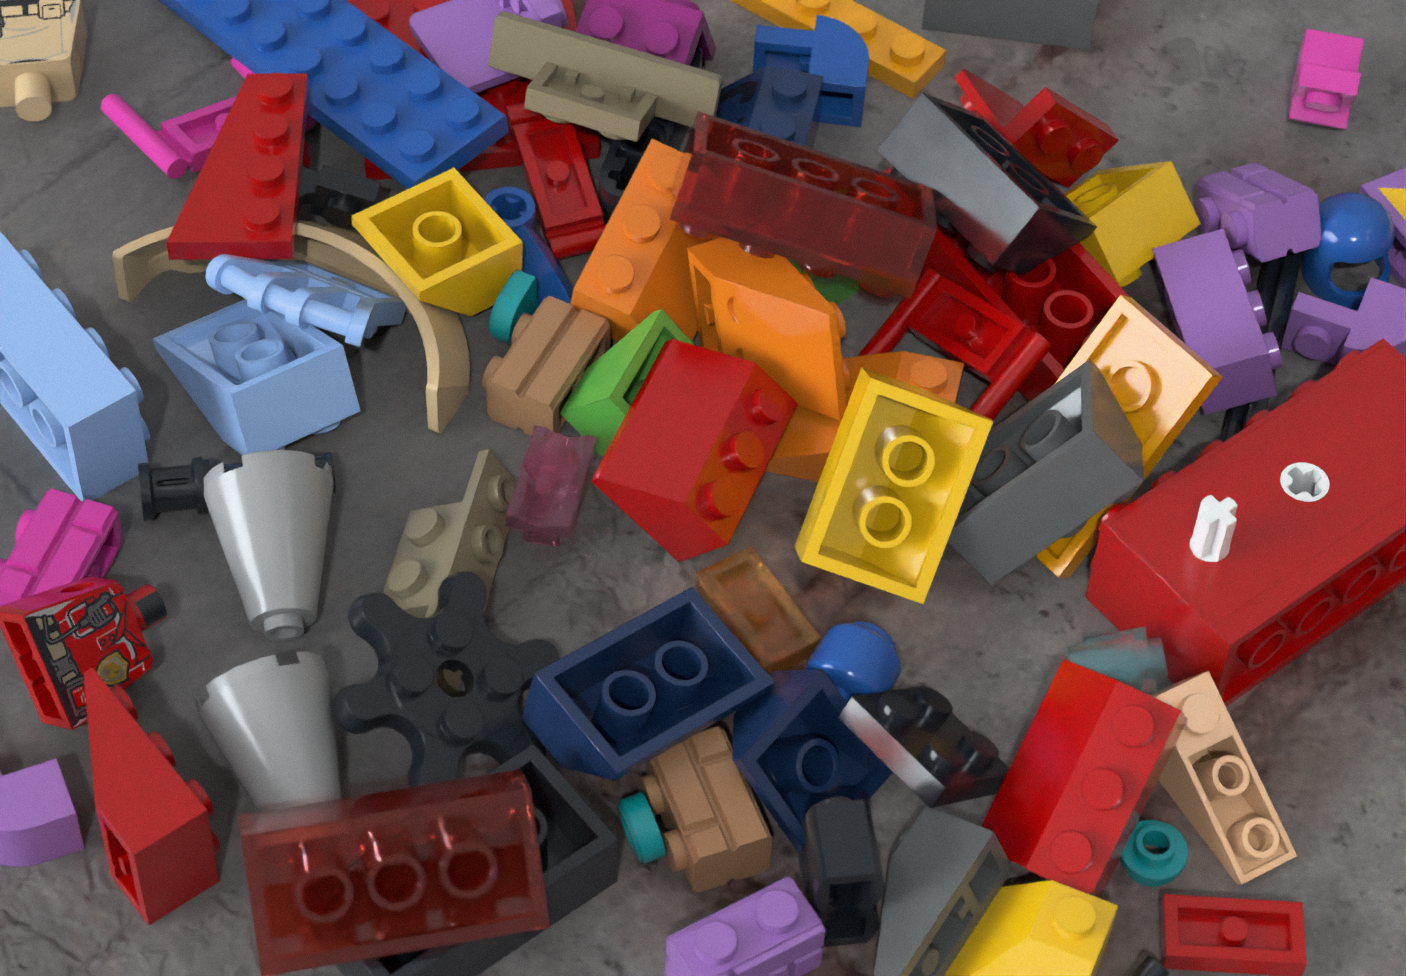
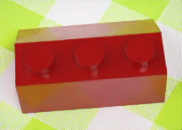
[591,339,798,562]
[981,659,1188,898]

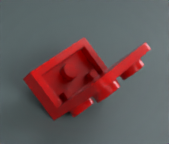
[954,68,1119,188]

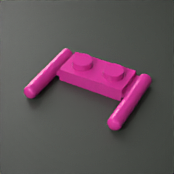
[101,57,317,179]

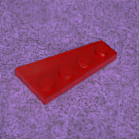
[166,73,309,260]

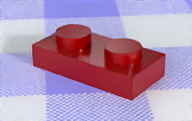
[1160,894,1307,976]

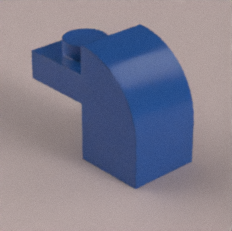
[752,15,869,127]

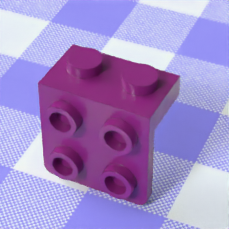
[575,0,716,66]

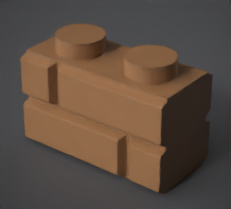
[482,296,611,444]
[638,726,773,893]

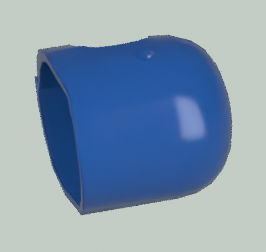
[1300,192,1395,310]

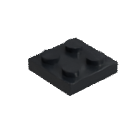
[838,685,1009,808]

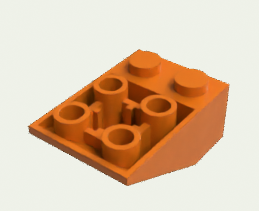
[687,226,851,420]

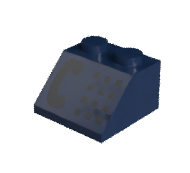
[689,66,824,207]

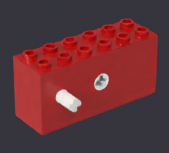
[1085,338,1406,707]

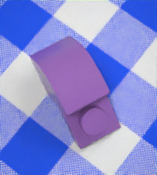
[1281,277,1406,366]
[0,758,84,867]

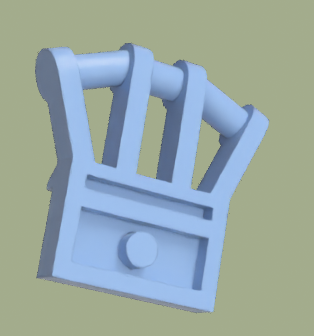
[205,254,407,347]

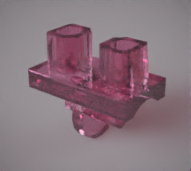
[506,425,597,547]

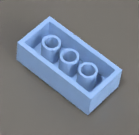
[0,232,150,501]

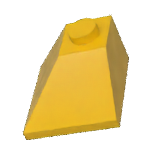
[944,880,1118,976]

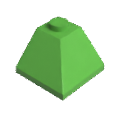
[560,309,695,457]

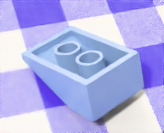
[152,299,361,455]

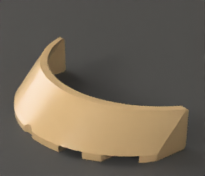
[112,220,470,434]

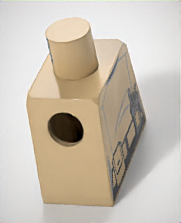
[0,0,87,122]

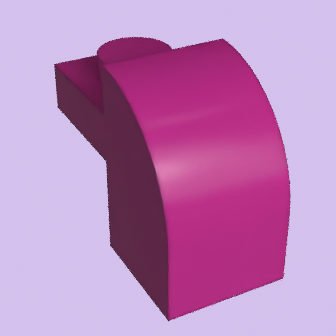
[1288,29,1364,130]

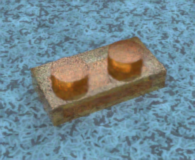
[695,546,822,676]

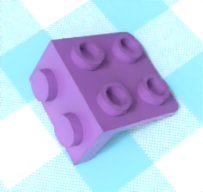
[409,0,567,93]

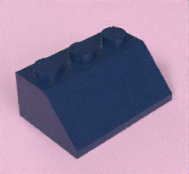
[521,587,775,781]

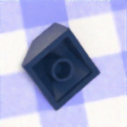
[732,669,893,854]

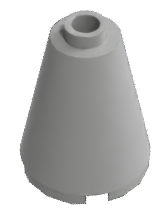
[203,450,334,641]
[195,652,344,852]

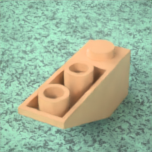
[1150,671,1297,885]

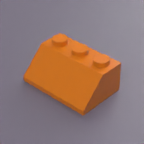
[570,139,755,342]

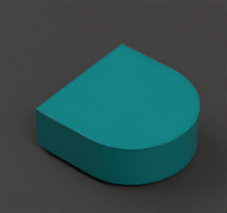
[489,270,538,345]

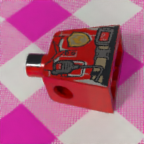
[0,577,167,730]

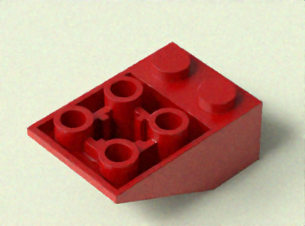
[83,667,221,926]

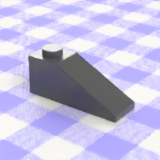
[874,805,1013,976]

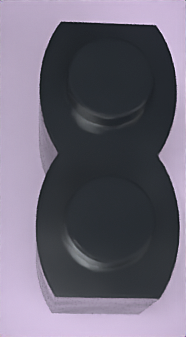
[798,797,885,947]

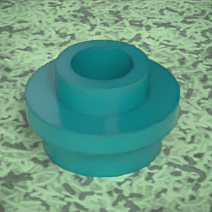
[1120,820,1188,887]

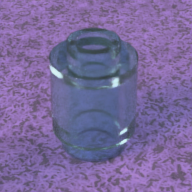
[1068,626,1168,693]

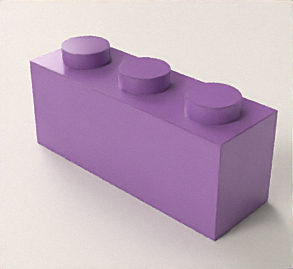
[1153,228,1283,415]

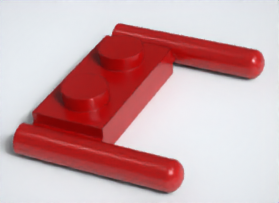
[505,102,607,260]
[857,268,1053,421]

